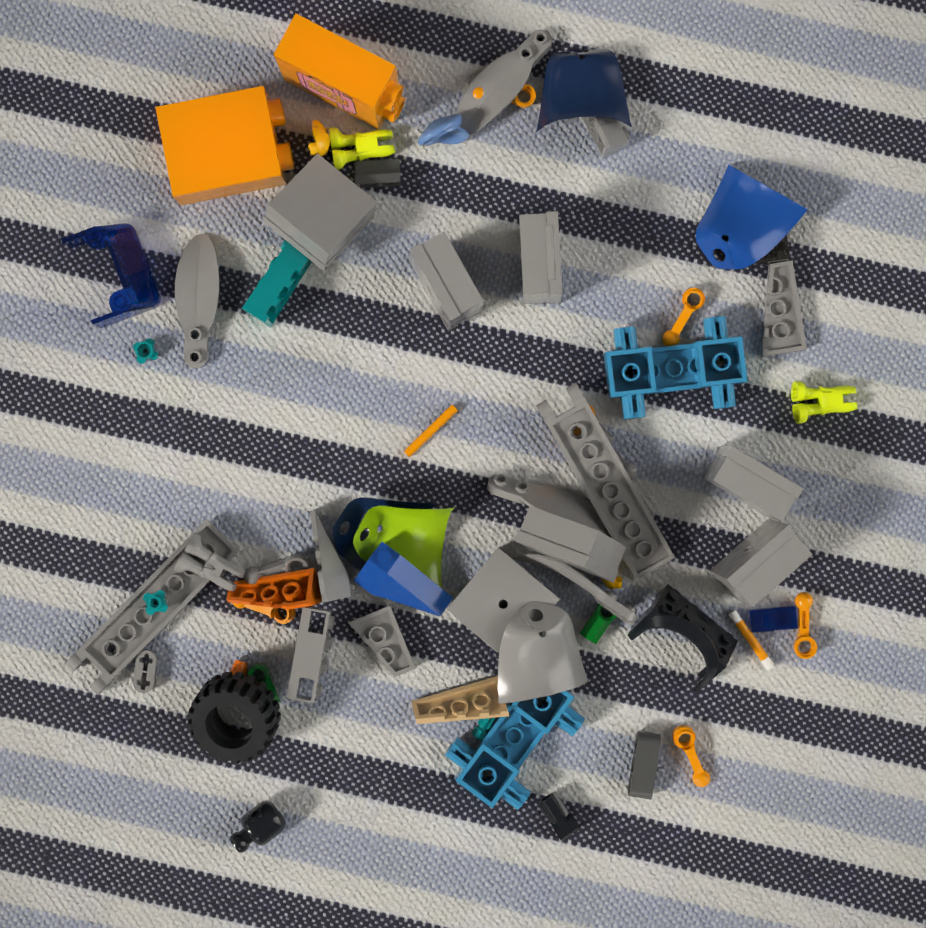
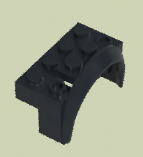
[628,584,738,693]

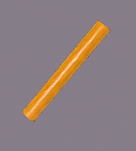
[404,405,458,458]

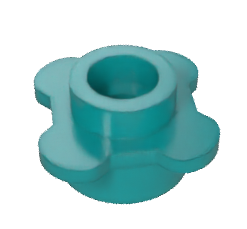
[133,338,158,364]
[143,590,168,615]

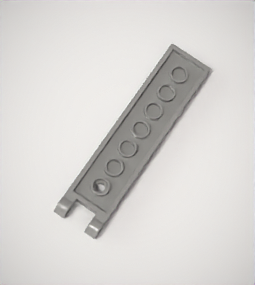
[536,383,675,580]
[66,519,240,695]

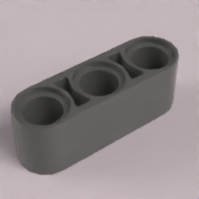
[628,731,661,800]

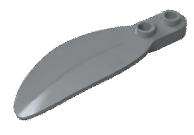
[457,29,552,136]
[175,234,220,368]
[487,474,611,537]
[513,554,638,626]

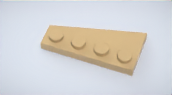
[411,676,509,724]

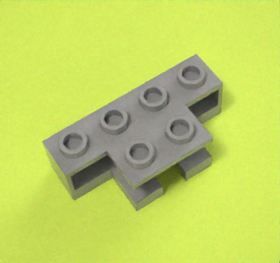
[286,606,335,703]

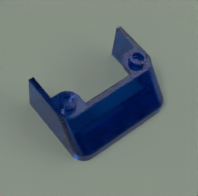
[61,223,161,328]

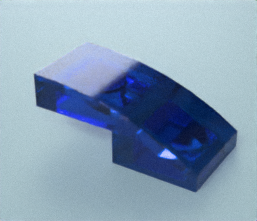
[749,605,798,633]

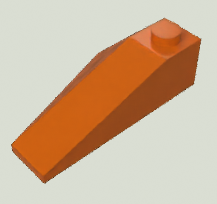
[226,568,322,609]

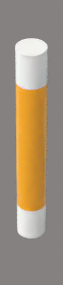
[728,610,775,670]

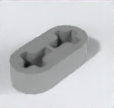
[133,649,158,693]

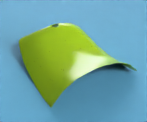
[353,506,455,588]

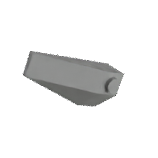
[581,117,630,159]
[310,510,356,603]

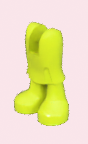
[329,127,395,170]
[791,381,858,424]

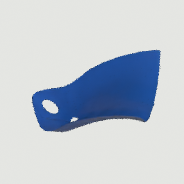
[696,164,808,269]

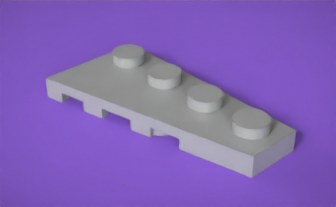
[761,260,807,357]

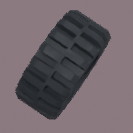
[188,671,281,764]

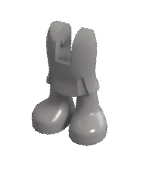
[173,532,245,591]

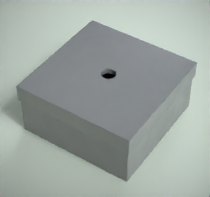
[263,153,377,271]
[519,211,562,304]
[410,231,484,331]
[703,446,803,521]
[514,506,626,583]
[710,519,813,608]
[447,547,560,653]

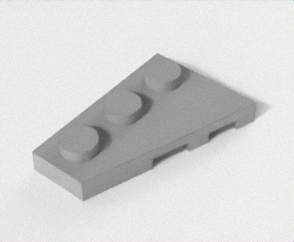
[348,605,416,677]

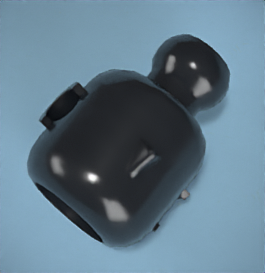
[230,800,286,853]

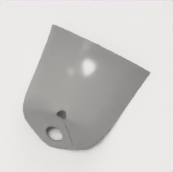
[498,601,588,703]

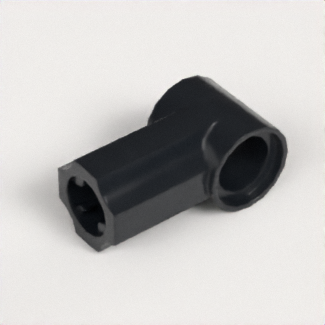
[539,791,581,841]

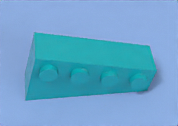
[242,240,312,328]

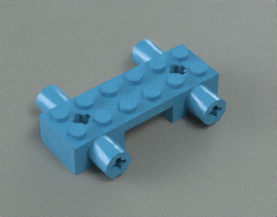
[603,316,748,420]
[444,690,585,810]

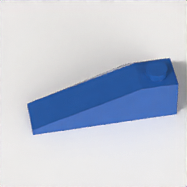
[354,542,453,616]

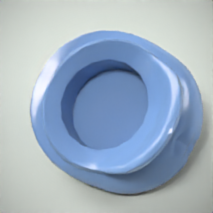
[418,113,469,146]

